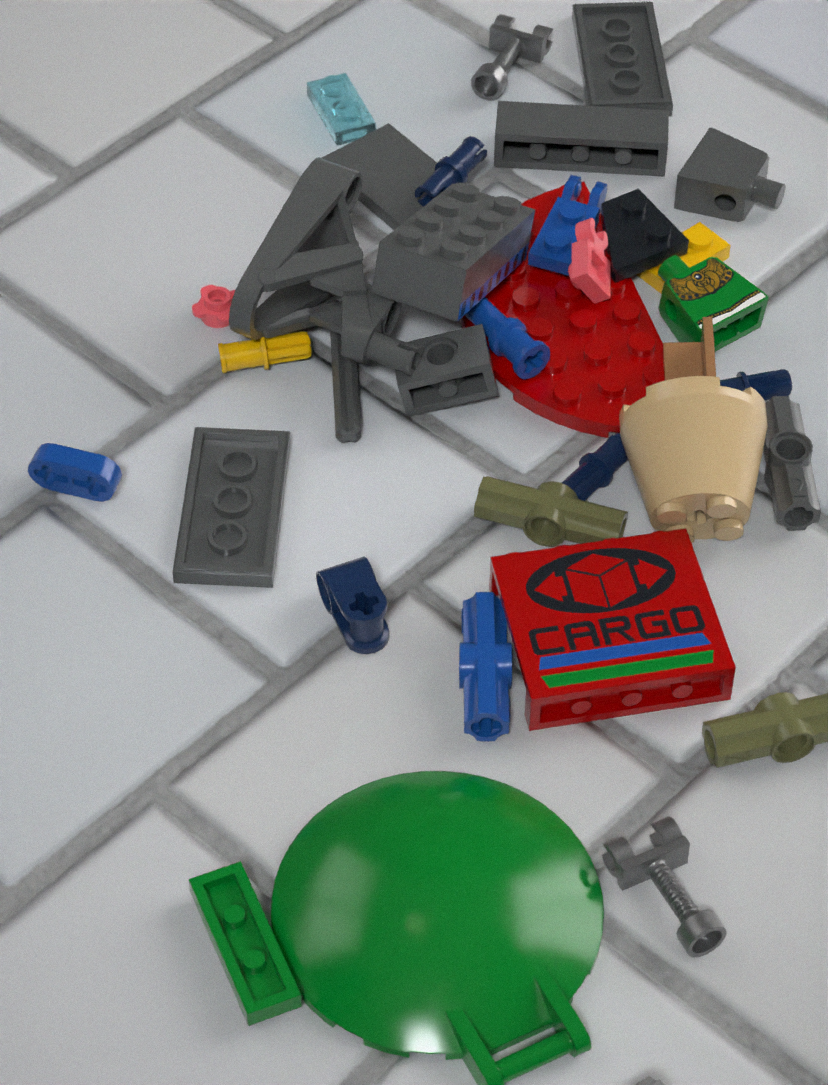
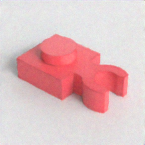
[568,218,611,304]

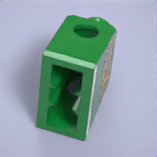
[658,255,769,352]

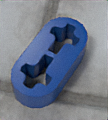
[27,443,122,502]

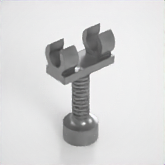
[471,14,554,100]
[602,816,727,957]

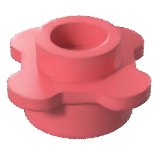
[192,285,235,328]

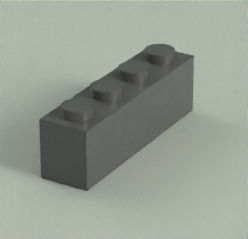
[494,101,669,177]

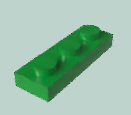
[189,861,302,1026]

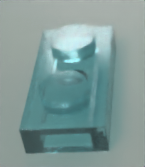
[307,73,376,146]

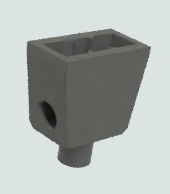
[674,127,786,222]

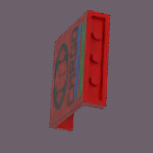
[489,528,736,731]

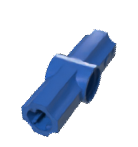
[459,592,512,742]

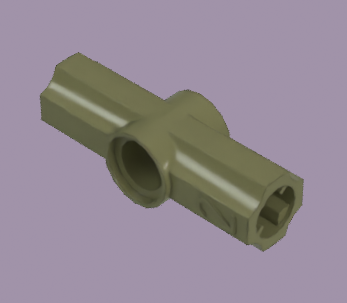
[474,476,628,547]
[702,692,828,768]

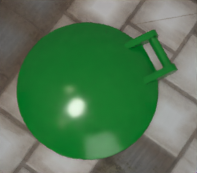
[271,771,604,1085]

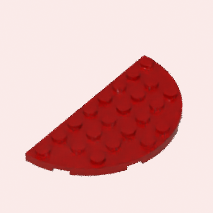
[460,182,664,438]

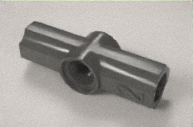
[763,396,821,531]

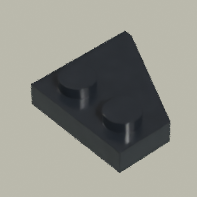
[600,188,689,283]

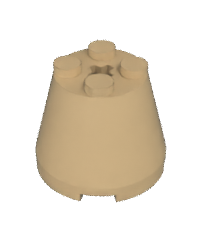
[619,376,768,543]

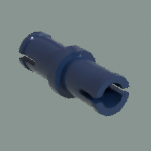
[415,136,487,207]

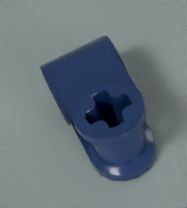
[316,556,390,654]

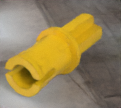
[218,331,312,373]

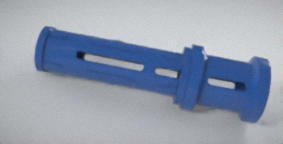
[465,297,551,379]

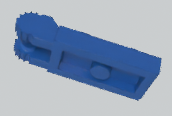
[528,175,608,276]

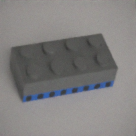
[371,183,535,322]

